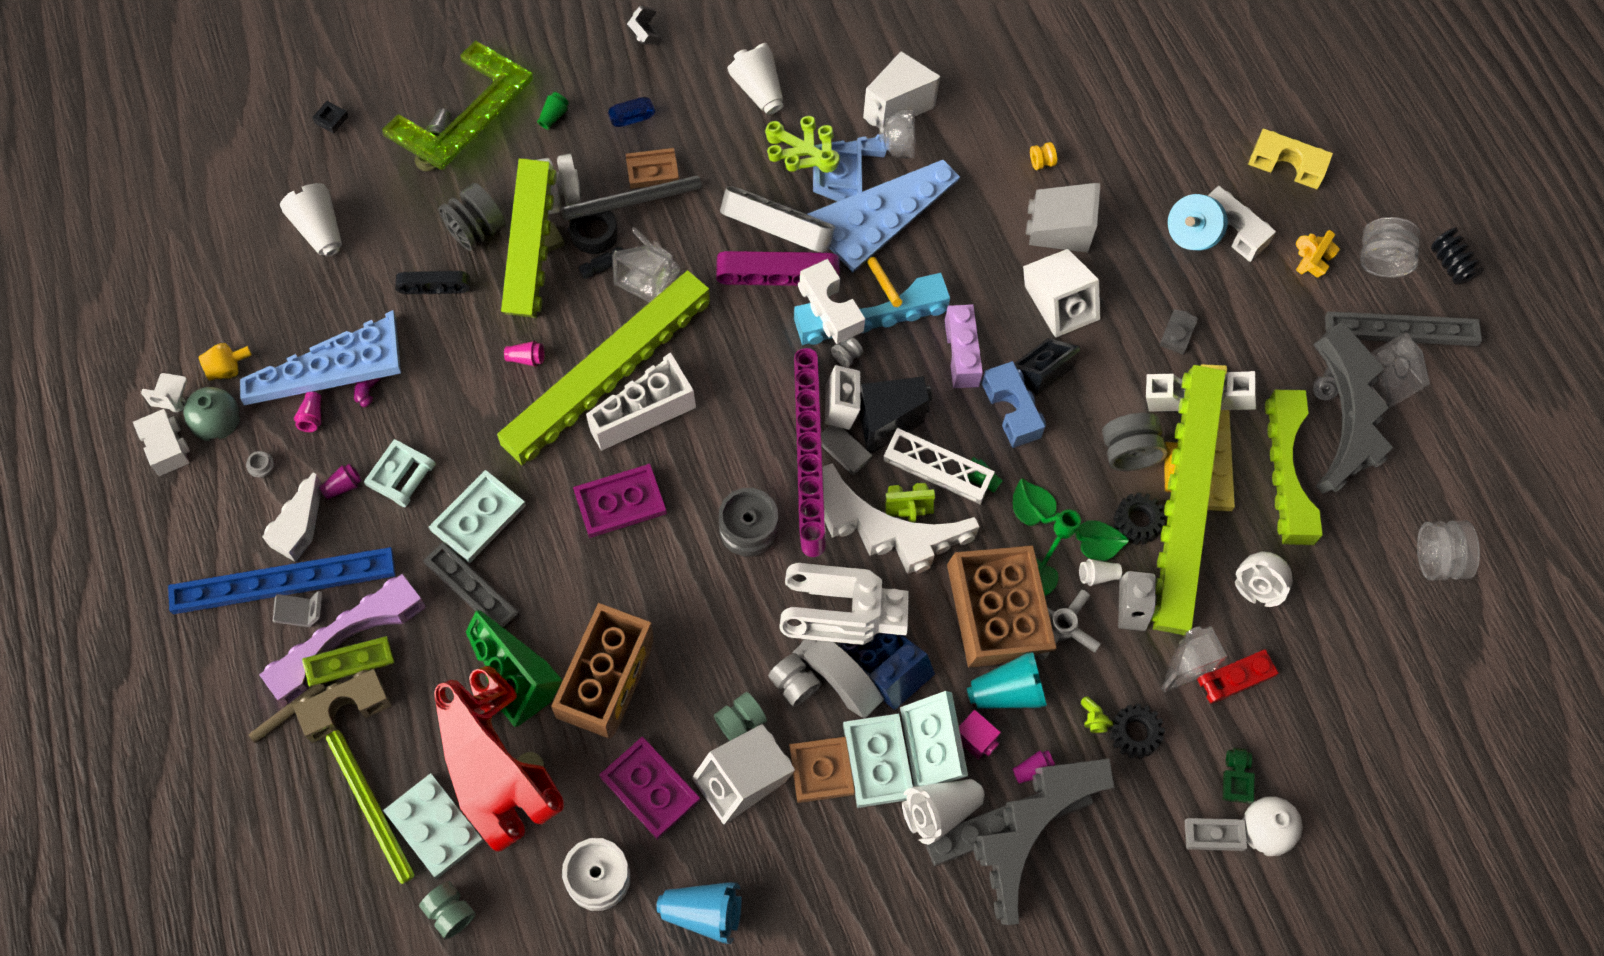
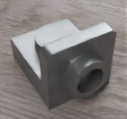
[1159,309,1198,354]

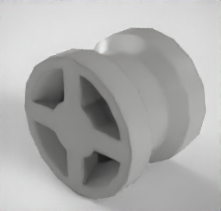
[831,337,864,368]

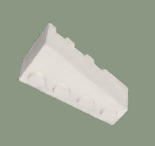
[586,352,696,451]

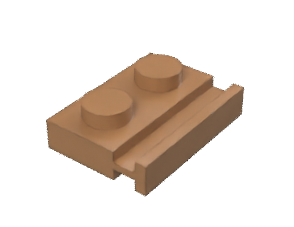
[626,148,679,189]

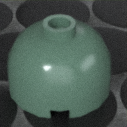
[183,387,240,441]

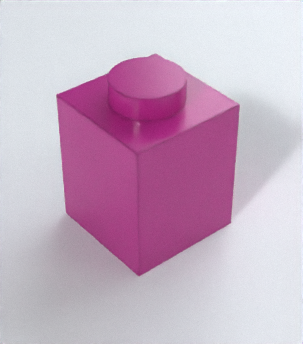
[959,710,1001,760]

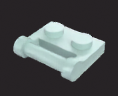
[364,439,436,507]

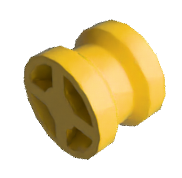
[1030,142,1057,170]

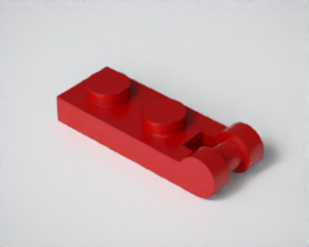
[1197,649,1279,704]

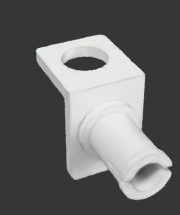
[141,373,187,412]

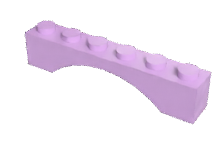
[259,574,426,707]

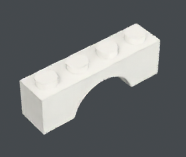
[1146,371,1256,412]

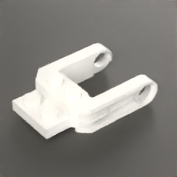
[780,563,909,645]

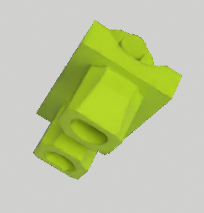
[885,483,935,523]

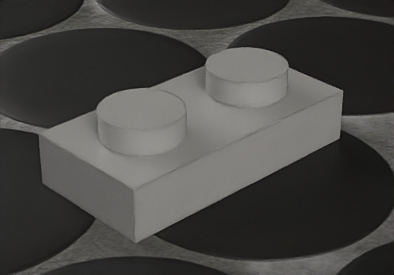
[1185,818,1247,851]

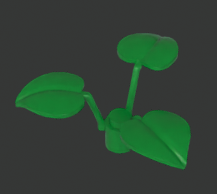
[1012,478,1129,596]

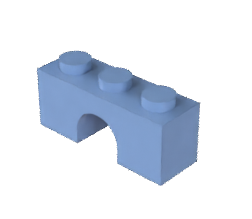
[981,361,1046,448]

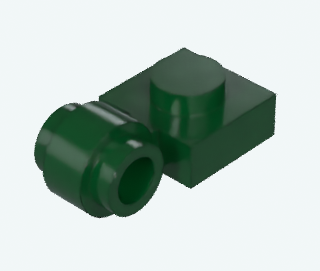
[1222,747,1255,804]

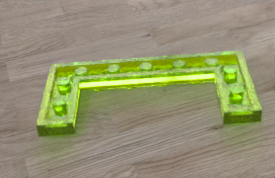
[382,40,533,170]

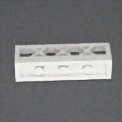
[884,428,995,505]

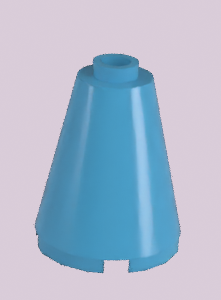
[657,882,742,944]

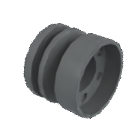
[438,183,506,251]

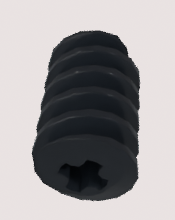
[1431,227,1484,285]

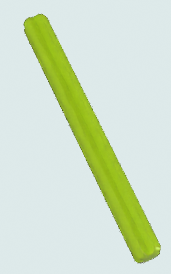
[326,730,414,884]

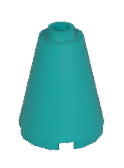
[967,652,1047,708]

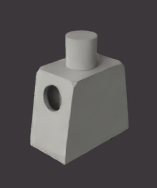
[1118,571,1156,631]

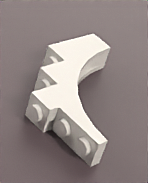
[812,463,979,574]

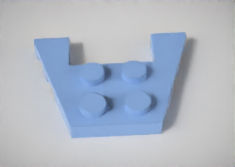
[813,134,886,202]

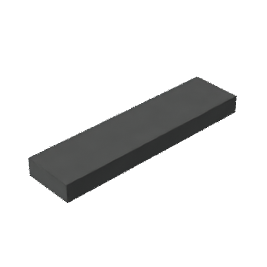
[423,542,520,629]

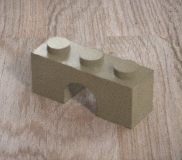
[293,669,392,743]

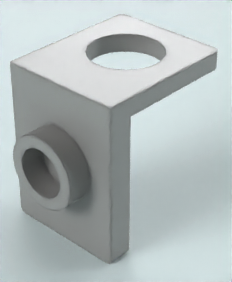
[273,591,322,627]

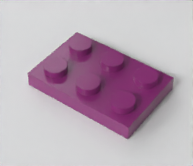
[573,464,667,538]
[599,737,700,840]

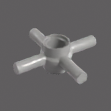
[1037,590,1101,660]

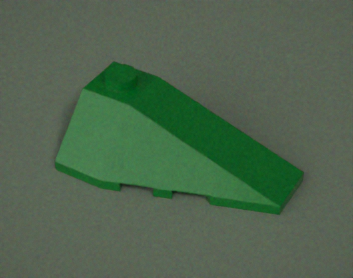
[466,610,563,727]

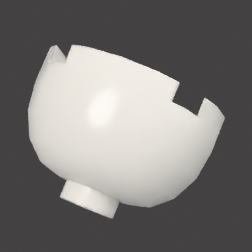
[1235,551,1293,607]
[1242,796,1303,856]

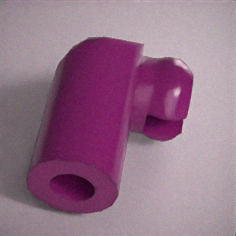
[354,378,380,407]

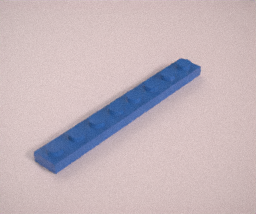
[168,547,396,614]

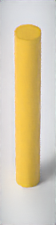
[867,257,902,307]

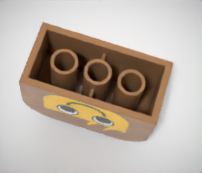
[551,603,653,739]

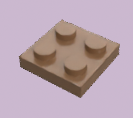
[789,737,855,803]

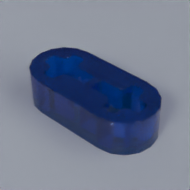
[608,97,655,127]

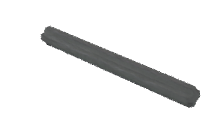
[561,176,702,221]

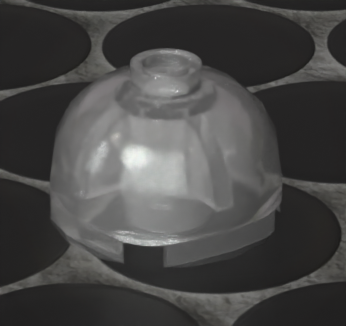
[879,109,916,159]

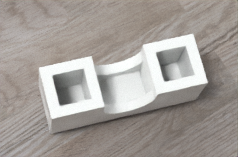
[1208,186,1276,262]
[798,259,865,344]

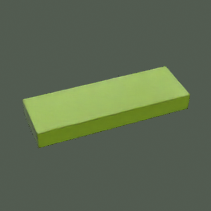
[302,636,394,687]

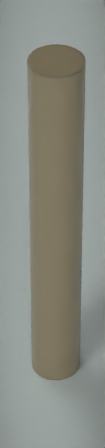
[248,684,326,743]

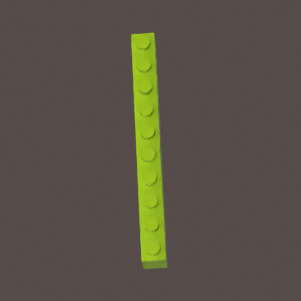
[497,270,710,465]
[1150,365,1225,635]

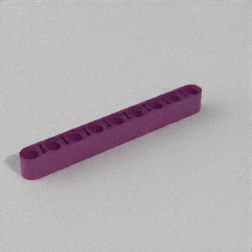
[794,348,826,557]

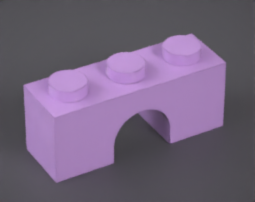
[945,304,983,388]

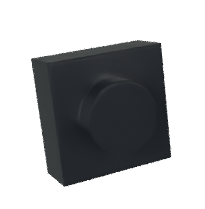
[312,101,349,134]

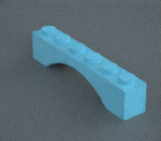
[794,273,950,345]

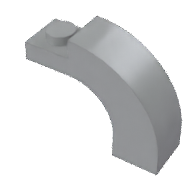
[792,639,884,719]

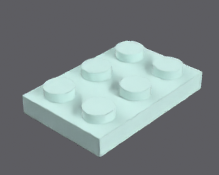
[429,470,526,563]
[900,691,968,786]
[843,714,913,808]
[383,773,484,880]

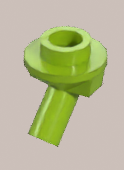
[1081,696,1113,733]

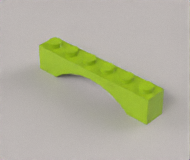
[1265,389,1322,545]

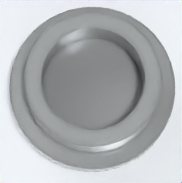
[246,451,274,478]

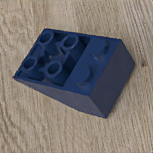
[838,633,935,710]

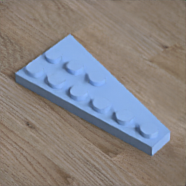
[807,160,960,273]
[240,310,401,405]

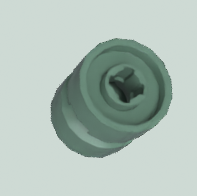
[714,692,767,741]
[419,881,476,940]

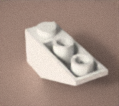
[262,472,322,562]

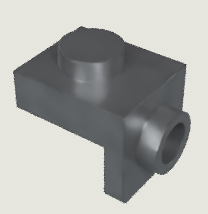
[627,6,663,46]

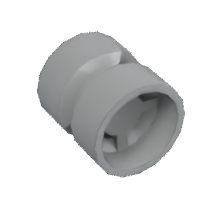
[768,653,821,707]

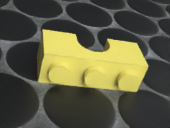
[1248,129,1333,189]

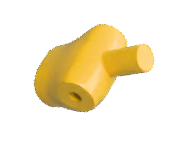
[199,343,252,381]

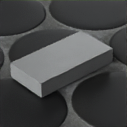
[821,425,872,475]

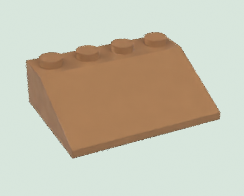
[947,546,1057,668]

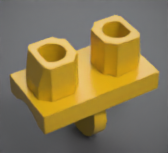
[1296,230,1340,278]

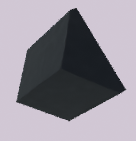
[1014,338,1080,396]

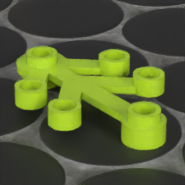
[765,116,840,173]

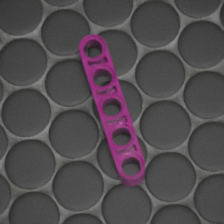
[716,251,840,286]

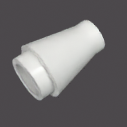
[1079,559,1122,586]

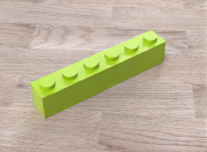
[501,158,557,318]

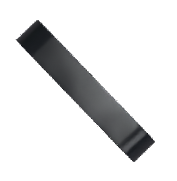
[395,271,470,295]

